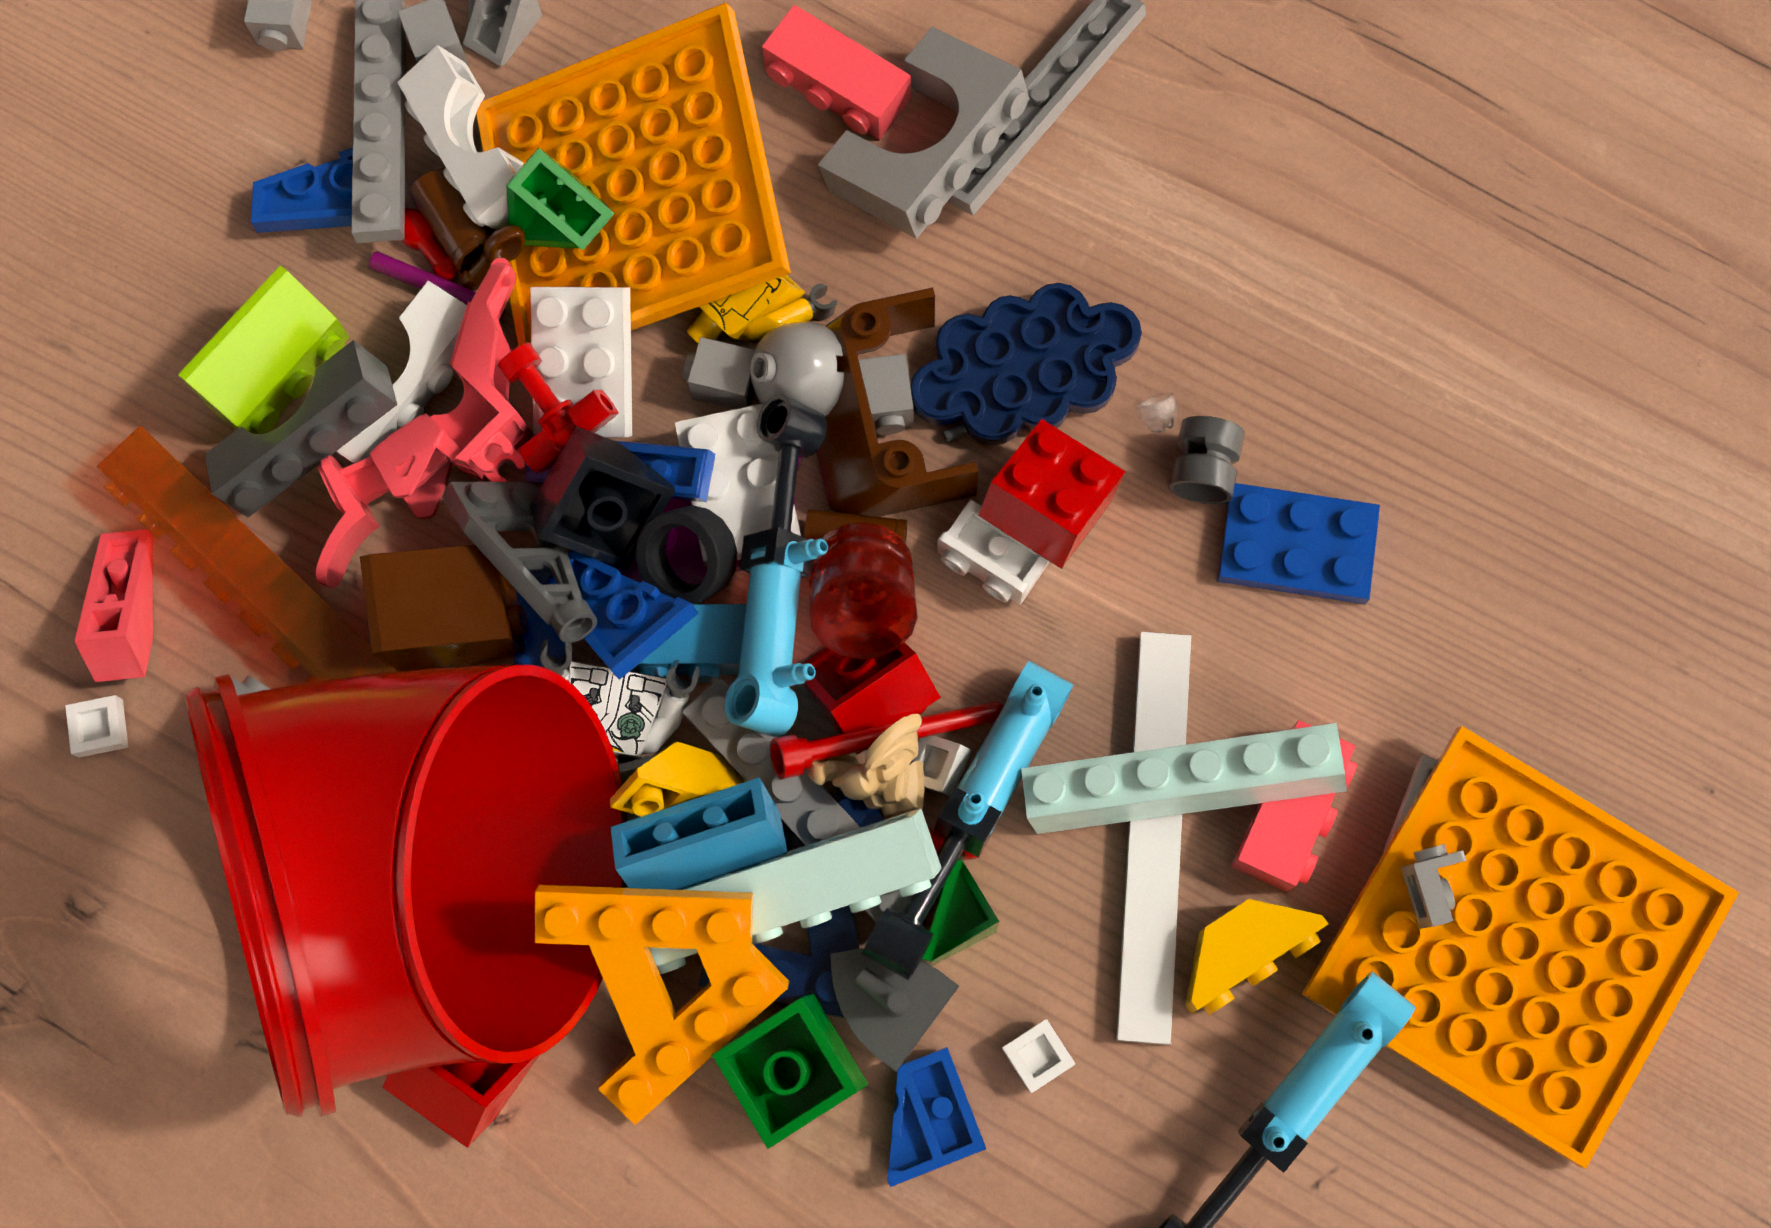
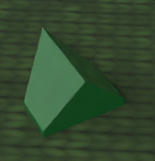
[506,147,615,250]
[922,860,1000,966]

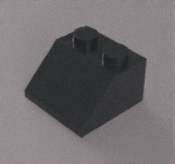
[530,426,676,570]

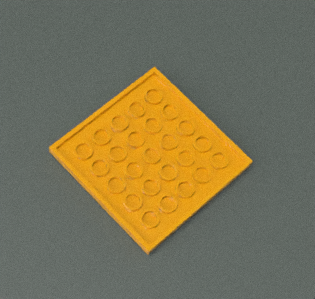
[476,2,791,347]
[1301,726,1739,1169]

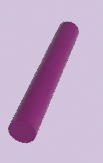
[369,251,506,321]

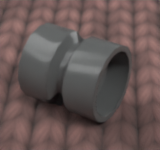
[1169,416,1245,504]

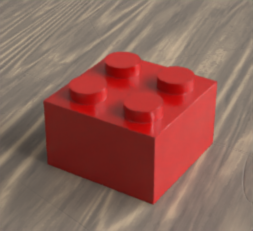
[978,419,1126,569]

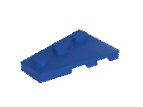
[251,147,353,233]
[537,550,699,680]

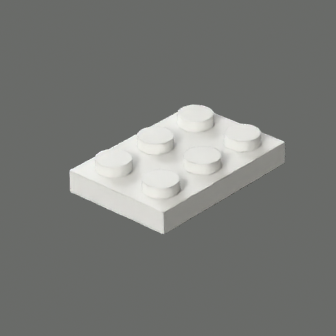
[530,287,632,438]
[675,403,801,567]

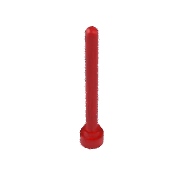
[770,701,1003,780]

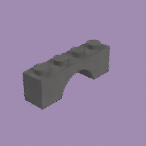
[205,340,398,518]

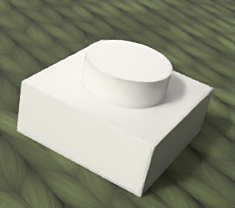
[65,695,129,758]
[911,735,972,797]
[1002,1019,1076,1094]

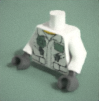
[540,639,700,764]

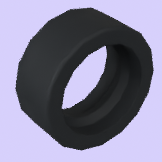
[636,505,738,604]

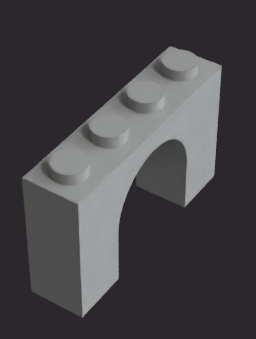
[818,27,1030,239]

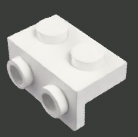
[937,499,1050,605]

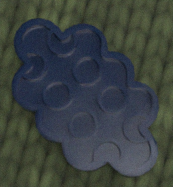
[910,283,1142,446]

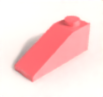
[74,529,153,682]

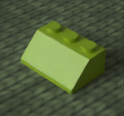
[178,265,349,434]

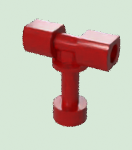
[498,343,619,473]

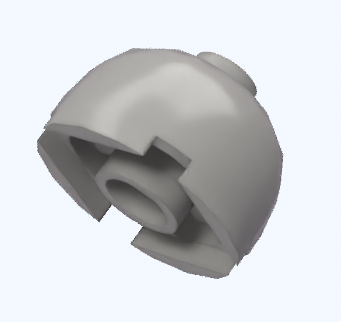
[750,322,844,416]

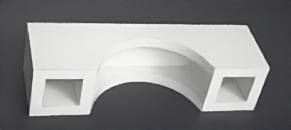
[397,45,524,230]
[331,281,467,466]

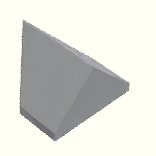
[463,0,542,66]

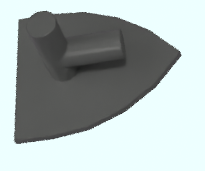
[830,948,959,1072]

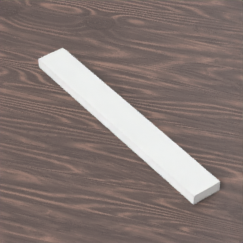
[1116,632,1191,1045]

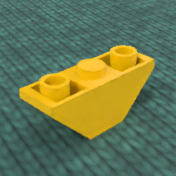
[610,742,745,817]
[1185,899,1328,1016]

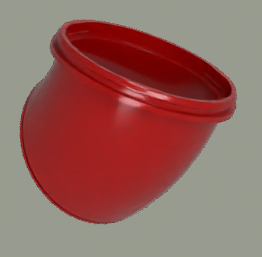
[185,665,627,1117]

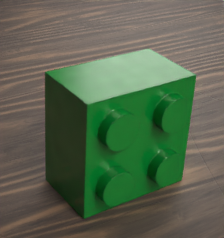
[712,993,869,1149]

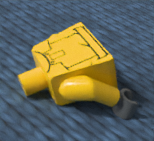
[686,275,838,343]

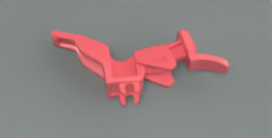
[316,258,534,588]

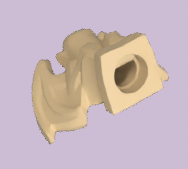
[806,714,924,818]

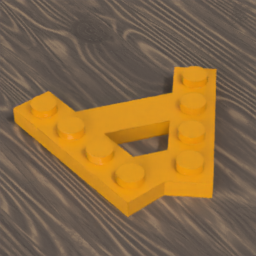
[535,885,789,1125]

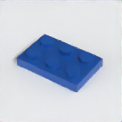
[1217,483,1380,605]

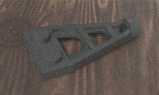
[442,481,597,643]

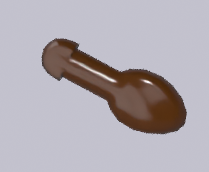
[460,225,526,291]

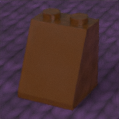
[360,545,528,671]

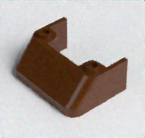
[816,287,979,517]

